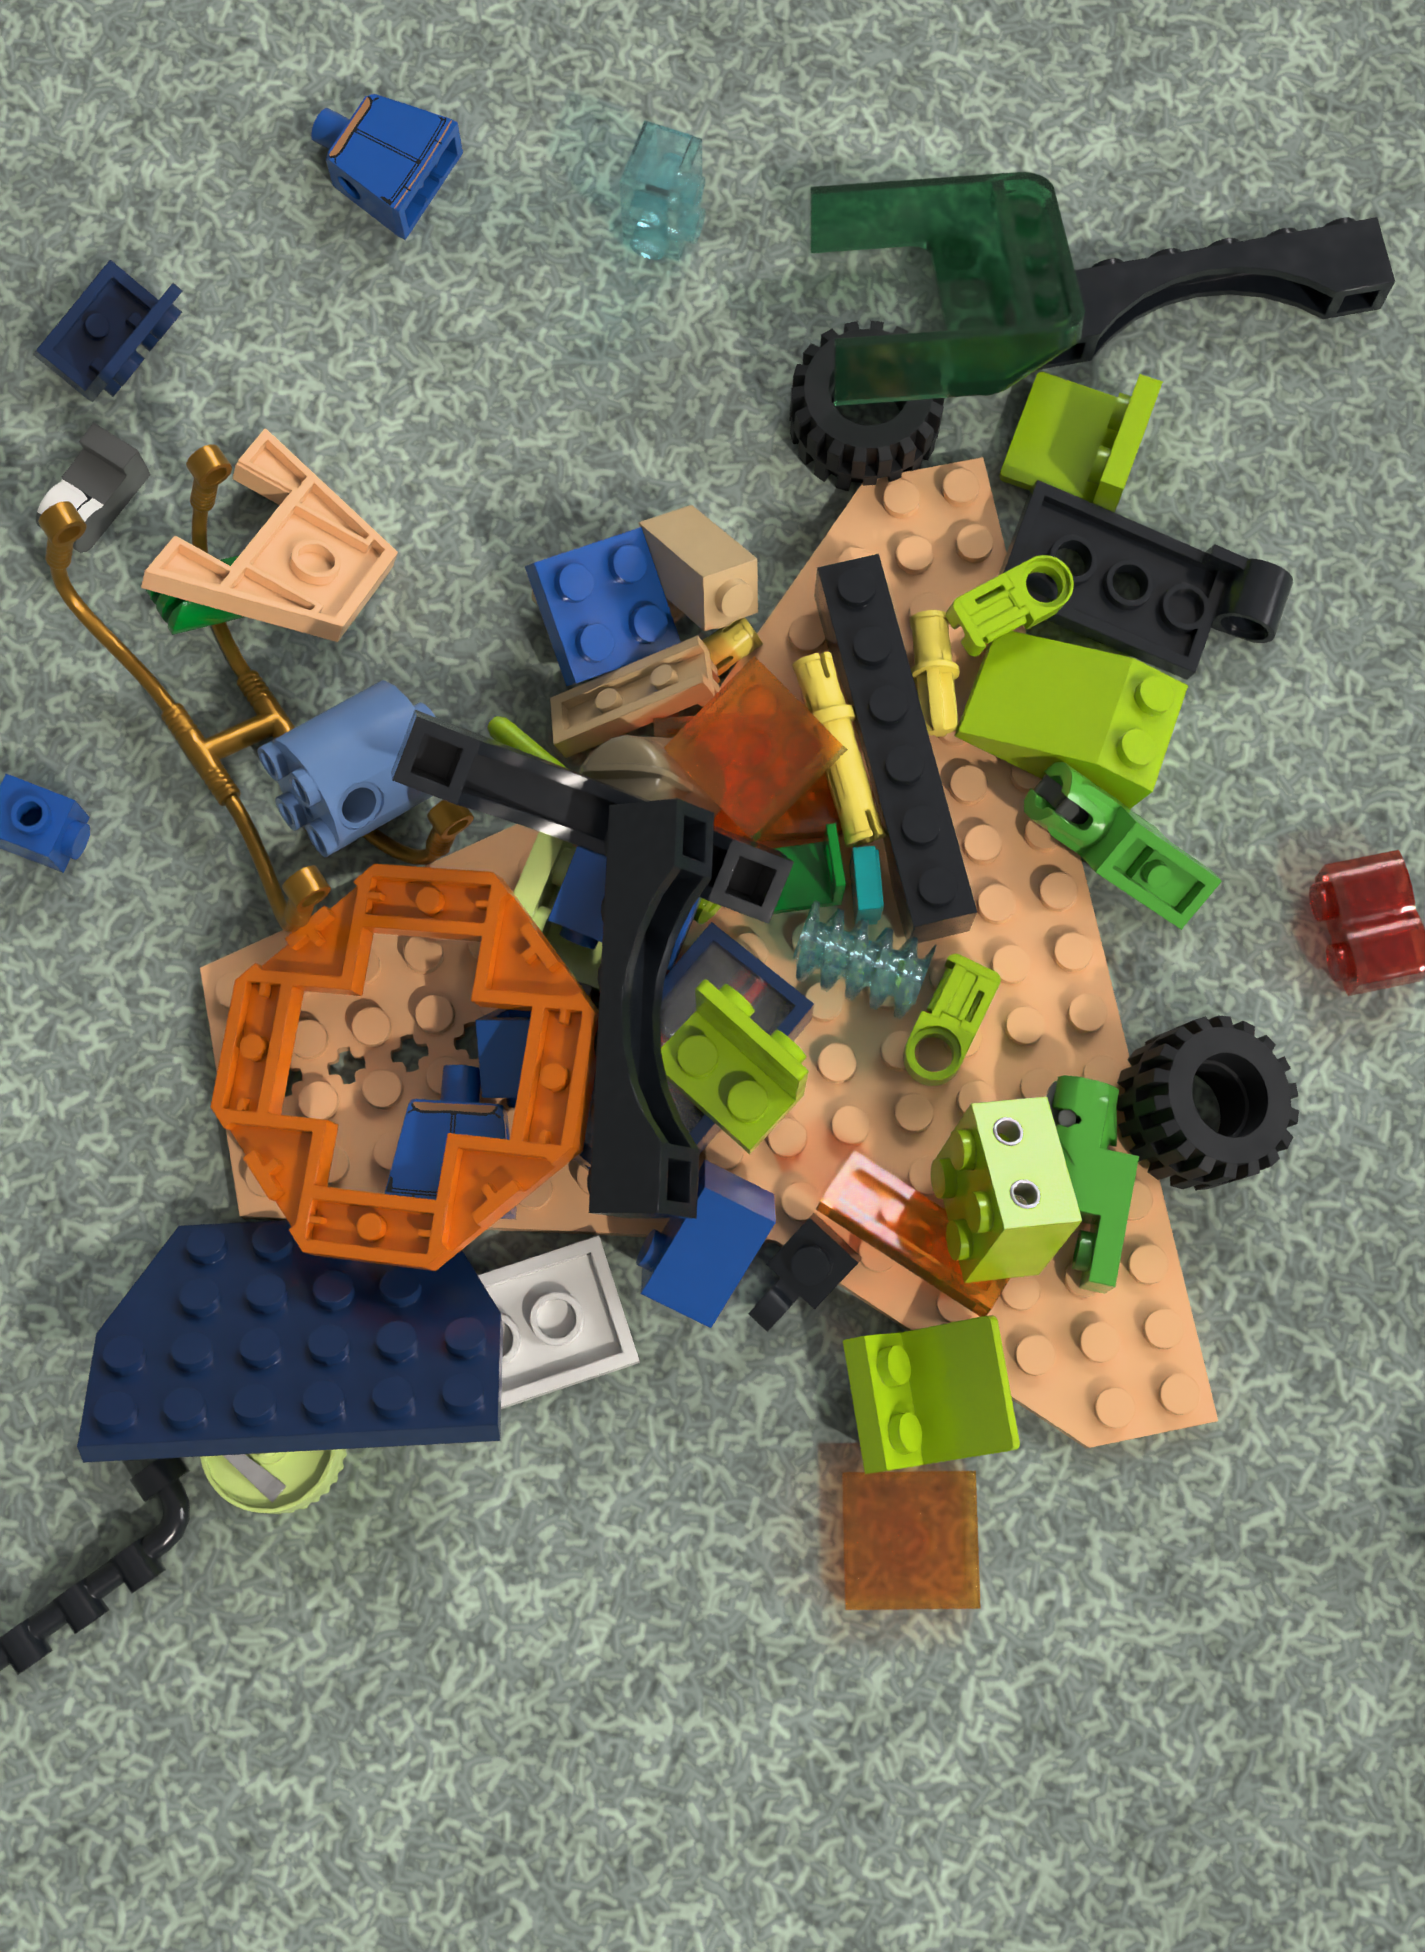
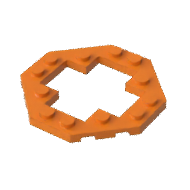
[210,864,599,1271]

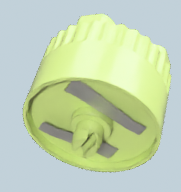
[200,1449,347,1514]

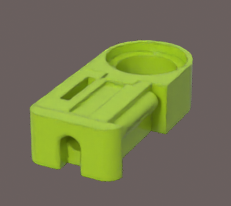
[946,555,1074,656]
[903,954,1001,1086]

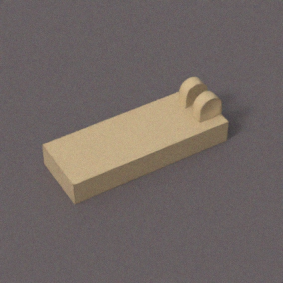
[550,635,721,758]

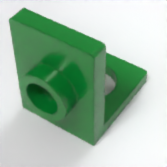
[773,823,846,914]

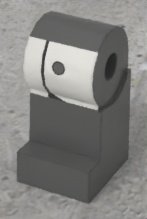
[36,422,151,553]

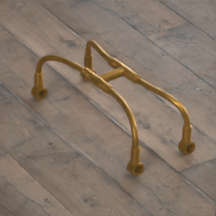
[38,444,474,933]

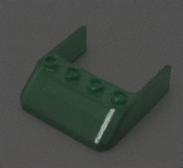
[810,172,1085,406]

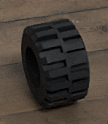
[789,321,945,491]
[1117,1015,1299,1191]

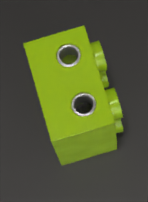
[931,1097,1082,1283]

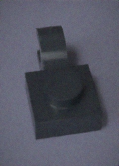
[748,1213,862,1332]

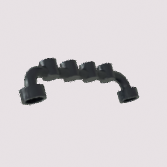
[0,1458,190,1675]

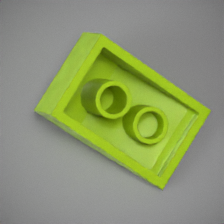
[954,631,1188,809]

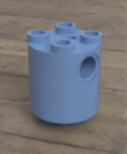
[258,680,435,857]

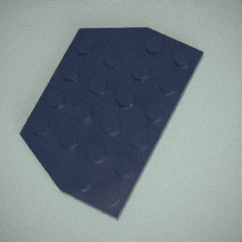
[77,1220,503,1463]

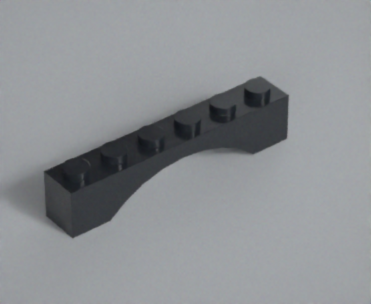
[1018,217,1395,371]
[814,554,977,946]
[391,710,794,924]
[587,798,714,1219]

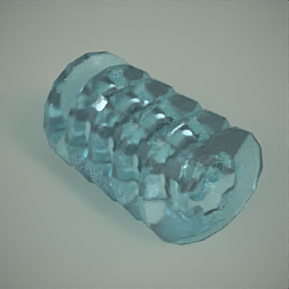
[793,900,937,1019]

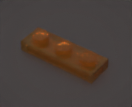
[816,1150,1010,1317]

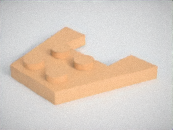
[141,428,398,642]

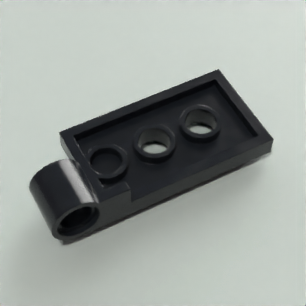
[998,480,1293,680]

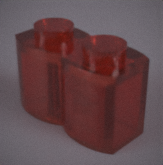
[1309,850,1425,996]

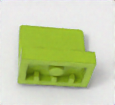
[999,372,1163,513]
[661,979,809,1155]
[843,1315,1020,1474]

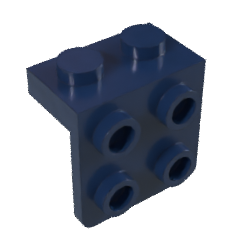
[33,260,183,402]

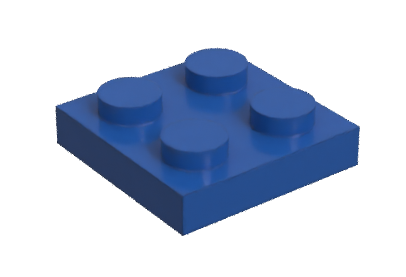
[525,527,681,686]

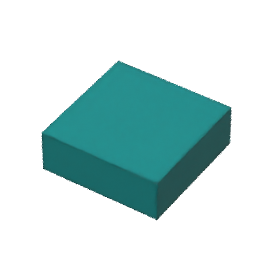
[849,846,884,926]

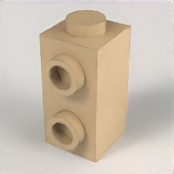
[639,505,758,631]

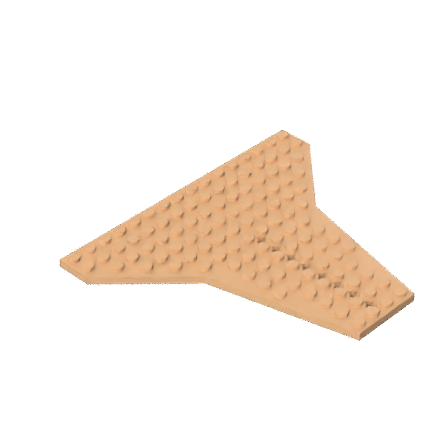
[200,457,1218,1449]

